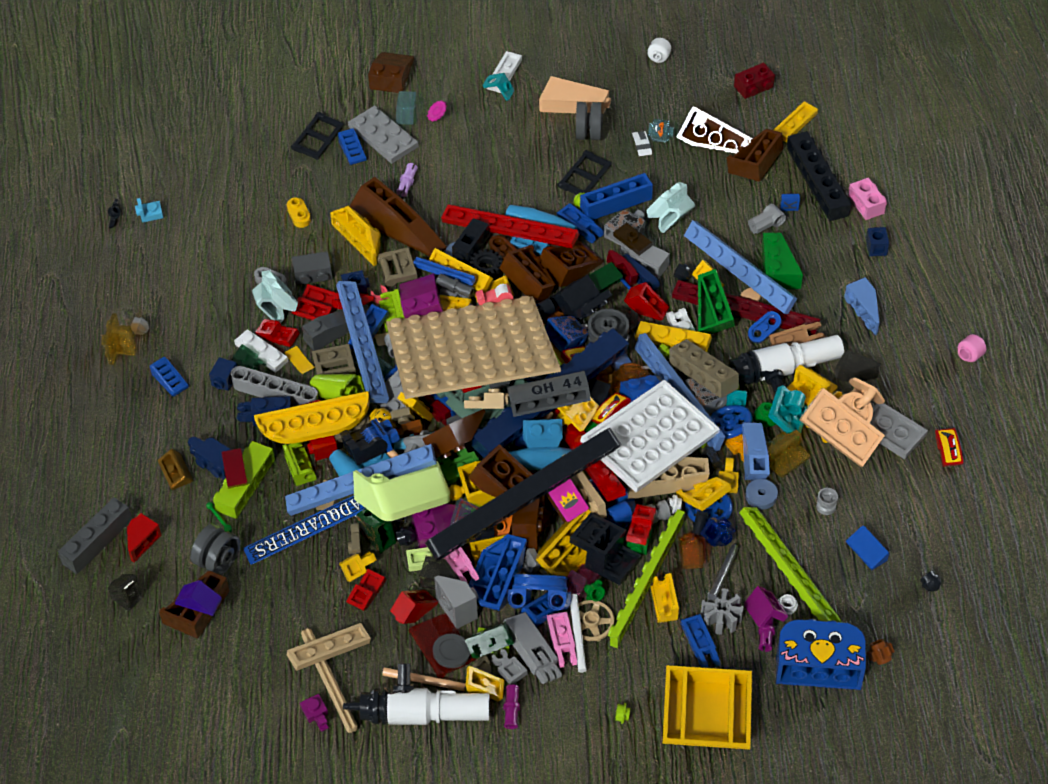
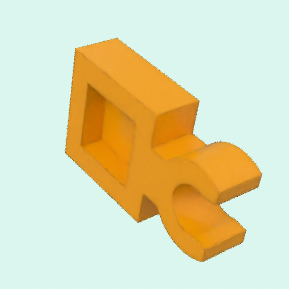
[723,434,744,462]

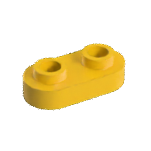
[287,197,311,228]

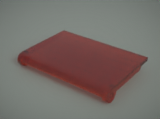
[408,613,476,678]

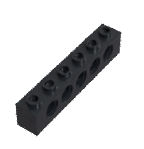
[786,131,852,222]

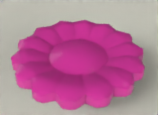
[427,100,447,122]

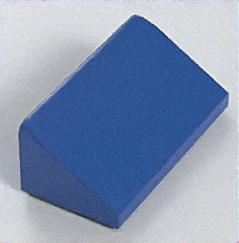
[846,525,889,570]

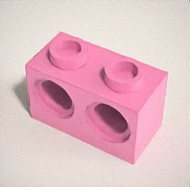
[848,178,887,220]

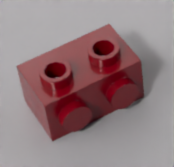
[734,62,775,99]

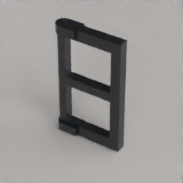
[291,112,344,160]
[557,150,612,195]

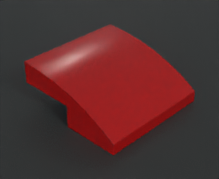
[291,284,340,320]

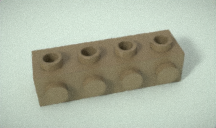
[669,339,739,398]

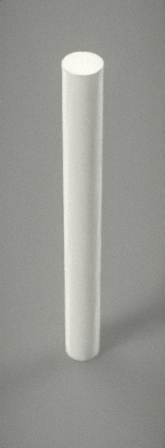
[570,594,587,673]

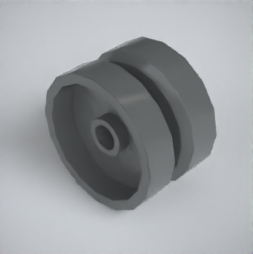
[576,102,603,140]
[588,309,629,344]
[190,524,240,575]

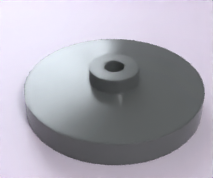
[433,634,470,668]

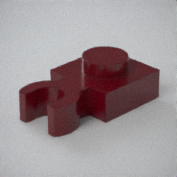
[423,395,451,426]

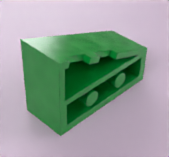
[761,233,803,289]
[698,269,735,334]

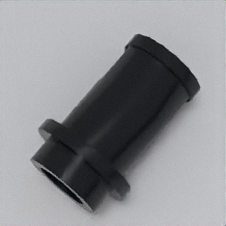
[691,510,710,537]

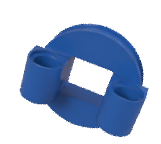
[584,478,635,528]
[508,574,571,610]

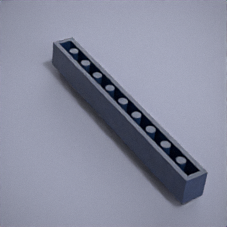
[471,328,629,458]

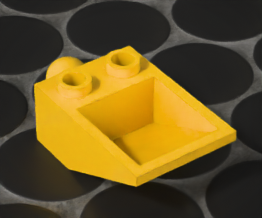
[449,461,496,511]

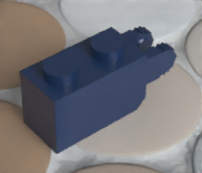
[237,396,292,427]
[188,437,231,480]

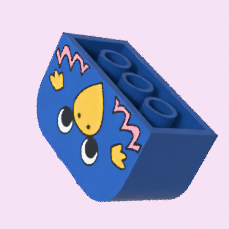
[776,619,866,690]

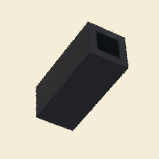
[452,218,489,265]

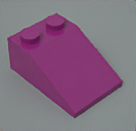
[399,273,443,318]
[411,504,476,548]

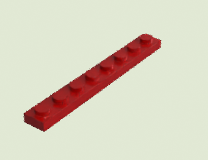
[441,204,579,248]
[551,408,626,502]

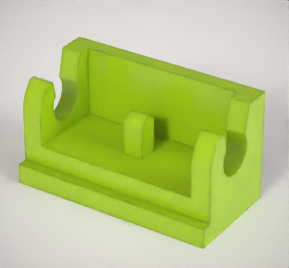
[379,289,405,332]
[282,442,317,486]

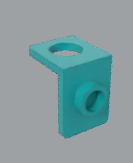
[483,73,514,101]
[726,390,747,407]

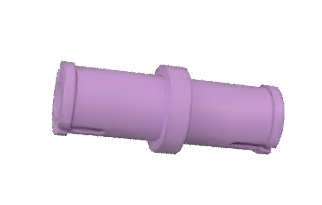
[396,163,418,197]

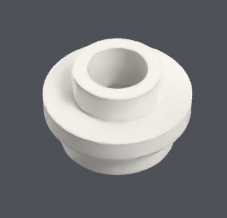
[667,495,682,515]
[778,594,798,615]

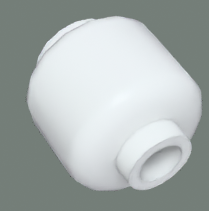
[647,38,671,63]

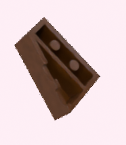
[726,129,784,182]
[499,245,555,304]
[512,495,545,554]
[159,571,230,639]

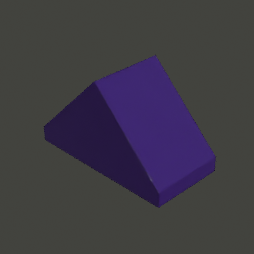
[175,580,222,616]

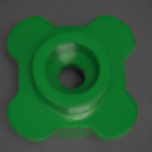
[584,580,605,601]

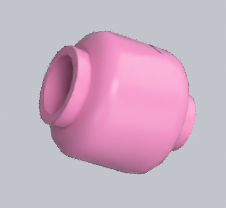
[958,334,986,362]

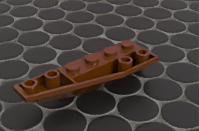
[349,177,447,257]

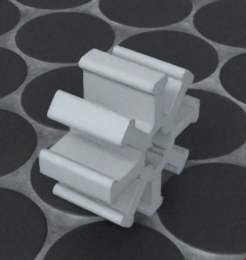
[701,588,744,635]

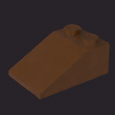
[368,52,414,94]
[540,240,603,287]
[422,409,485,460]
[468,444,533,497]

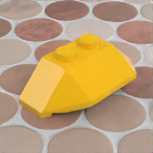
[330,206,381,266]
[535,509,591,578]

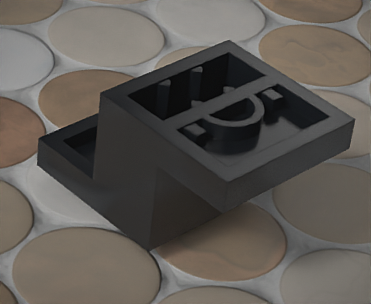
[549,274,612,321]
[569,512,641,585]

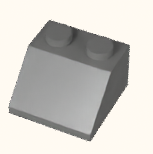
[434,576,479,629]

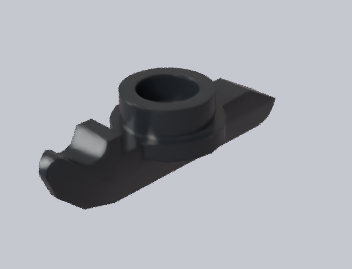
[107,199,121,229]

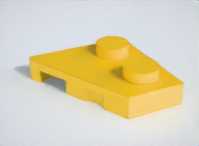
[676,477,732,511]

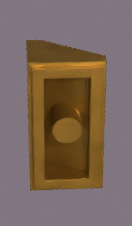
[157,449,194,490]

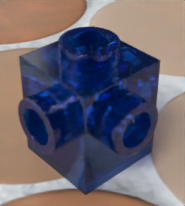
[700,517,736,547]

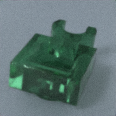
[232,344,266,371]

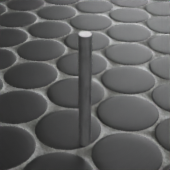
[708,544,739,600]

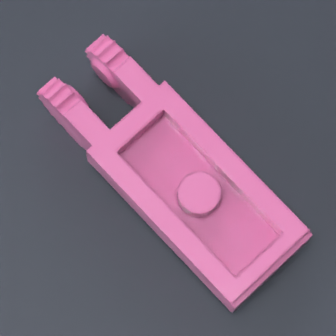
[443,547,479,584]
[546,612,577,668]

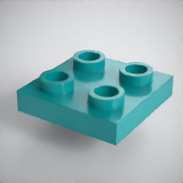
[768,385,808,439]

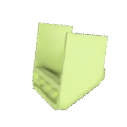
[353,461,450,521]

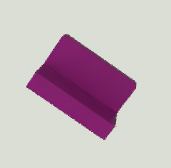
[744,586,788,628]

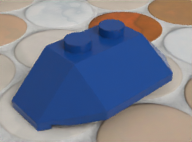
[469,534,527,611]

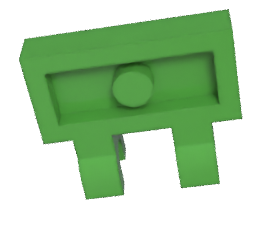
[438,448,479,485]

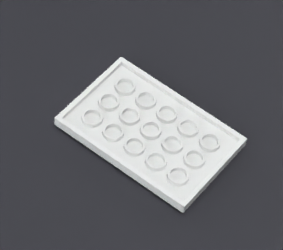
[580,380,720,493]

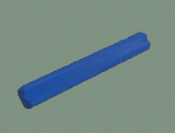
[413,257,476,286]

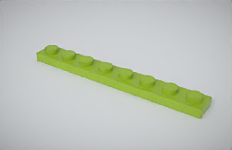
[739,507,843,623]
[608,509,685,649]

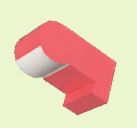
[475,284,513,305]

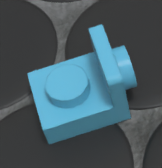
[135,198,163,223]

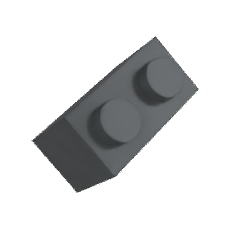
[292,251,333,285]

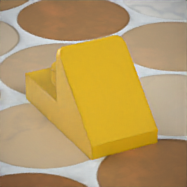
[466,666,504,701]

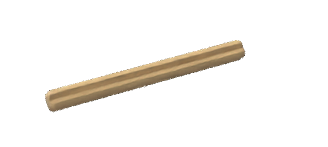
[301,628,358,733]

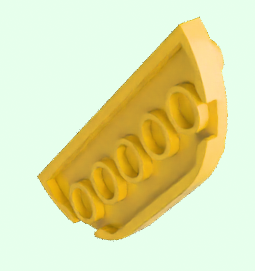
[254,391,370,444]

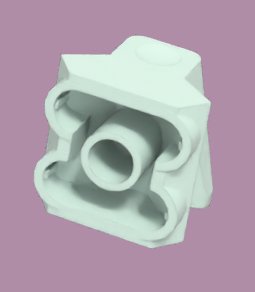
[646,182,695,233]
[252,270,298,324]

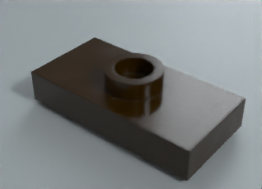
[613,222,652,256]

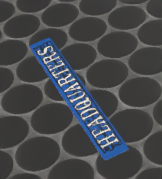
[243,496,365,565]

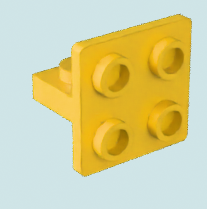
[787,365,838,407]
[556,398,599,432]

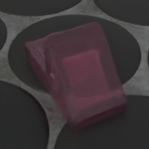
[559,564,599,603]

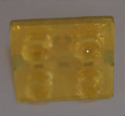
[101,313,137,365]
[766,430,810,478]

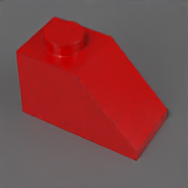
[624,282,669,321]
[127,513,162,563]
[390,589,438,624]

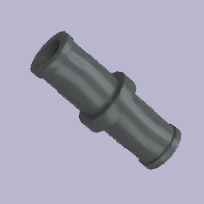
[436,273,474,298]

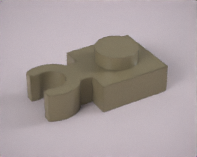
[390,407,415,425]
[348,523,362,558]

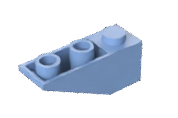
[844,277,879,335]
[742,423,770,480]

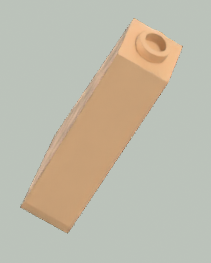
[539,76,611,114]

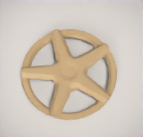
[568,600,614,642]

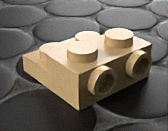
[464,389,509,409]

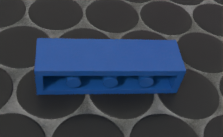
[580,173,653,220]

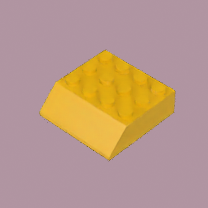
[663,665,752,750]

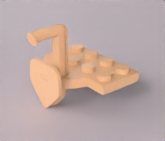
[799,378,885,467]

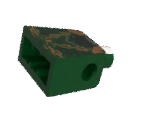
[355,508,396,554]

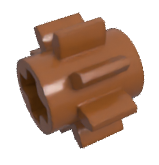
[867,639,895,665]

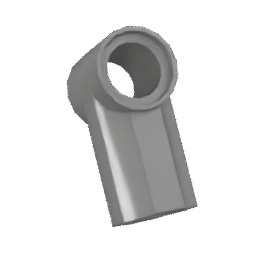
[748,204,786,234]

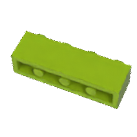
[213,441,275,519]

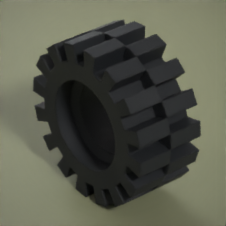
[470,249,503,280]

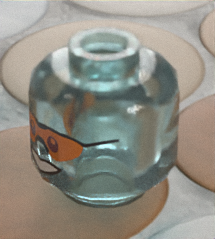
[648,119,674,142]

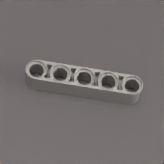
[231,366,319,407]

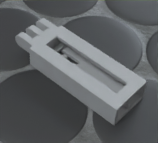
[503,612,562,684]

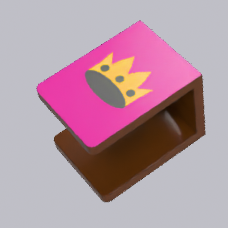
[546,479,589,523]

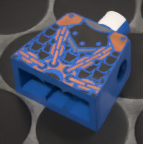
[545,316,588,352]

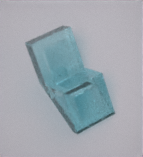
[396,91,416,125]

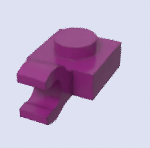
[299,694,329,732]

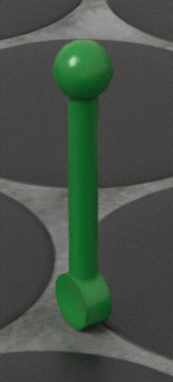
[206,502,232,533]

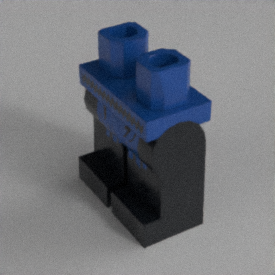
[340,418,400,466]

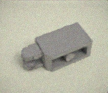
[620,242,670,279]

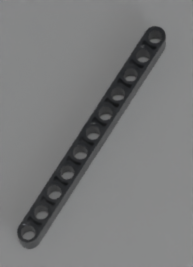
[425,428,622,561]

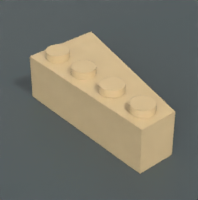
[627,457,710,499]

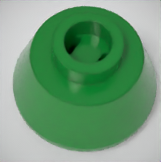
[754,402,776,427]

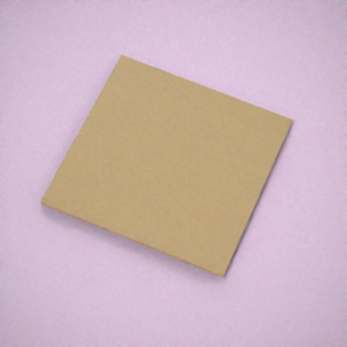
[386,296,561,399]

